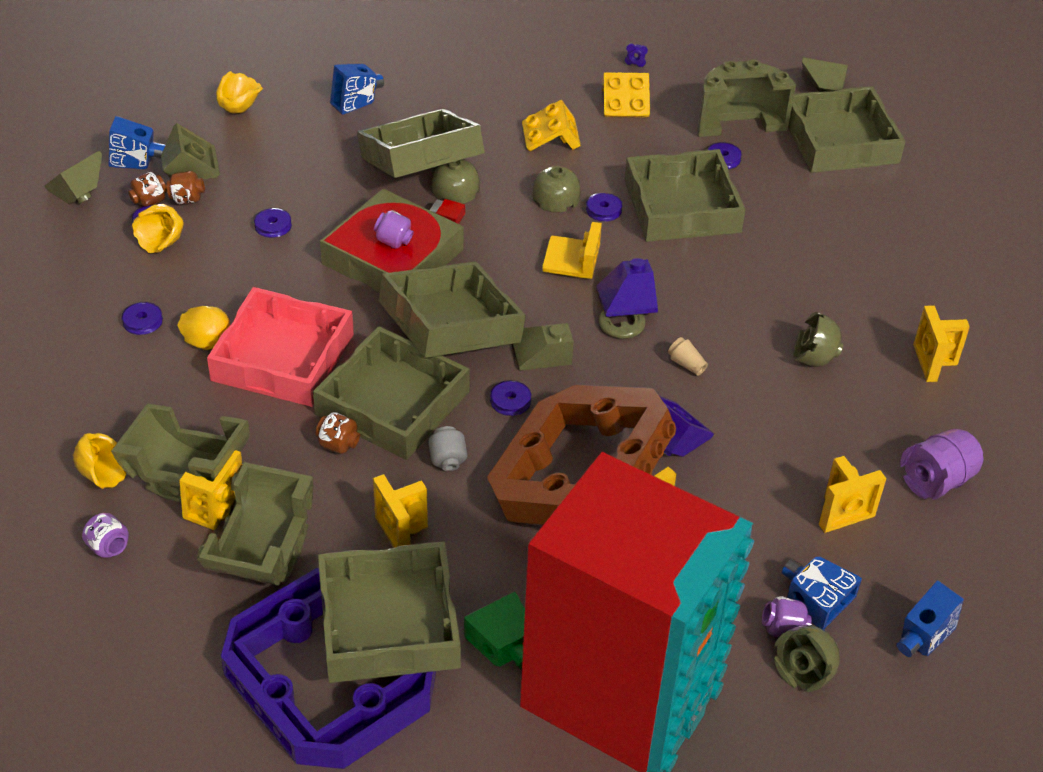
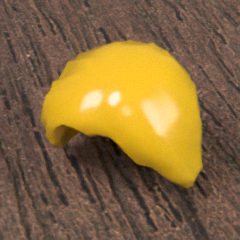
[216,71,263,114]
[132,204,184,253]
[177,306,230,350]
[73,433,126,489]

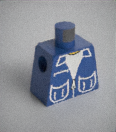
[330,64,384,114]
[109,116,165,169]
[782,557,862,630]
[896,580,964,657]

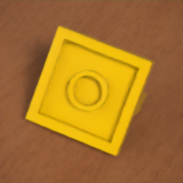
[913,306,970,382]
[819,456,886,533]
[373,474,428,548]

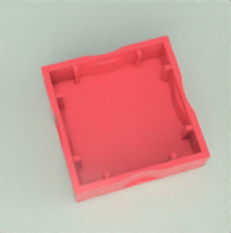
[207,287,354,407]

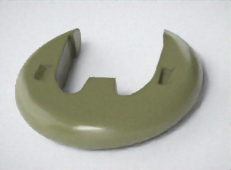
[598,310,645,339]

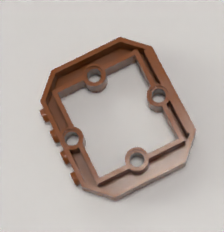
[487,385,676,525]

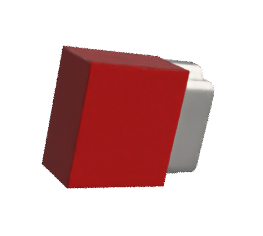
[430,199,465,224]

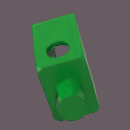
[464,592,525,670]

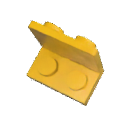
[602,73,650,117]
[522,99,581,151]
[542,222,602,279]
[179,450,243,531]

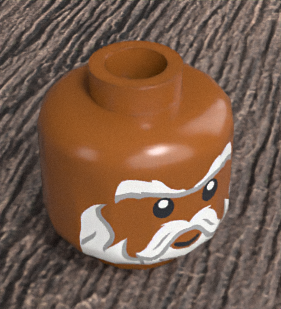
[167,171,205,205]
[128,172,167,207]
[315,412,360,454]

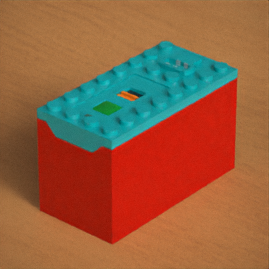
[520,452,754,772]

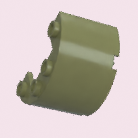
[697,59,796,137]
[111,403,250,502]
[197,462,313,585]

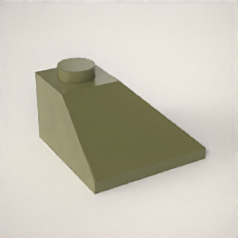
[802,57,848,92]
[161,123,220,179]
[45,150,102,205]
[512,323,574,371]

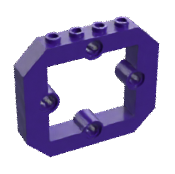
[221,568,436,769]

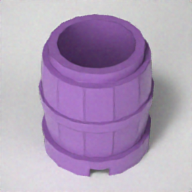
[900,429,984,500]

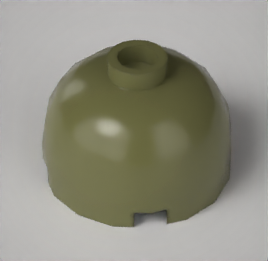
[432,159,480,204]
[533,166,581,212]
[793,311,844,367]
[774,625,840,692]

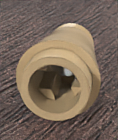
[668,337,708,376]

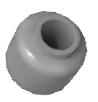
[428,426,468,471]

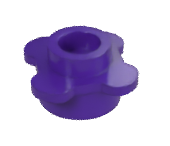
[625,43,648,67]

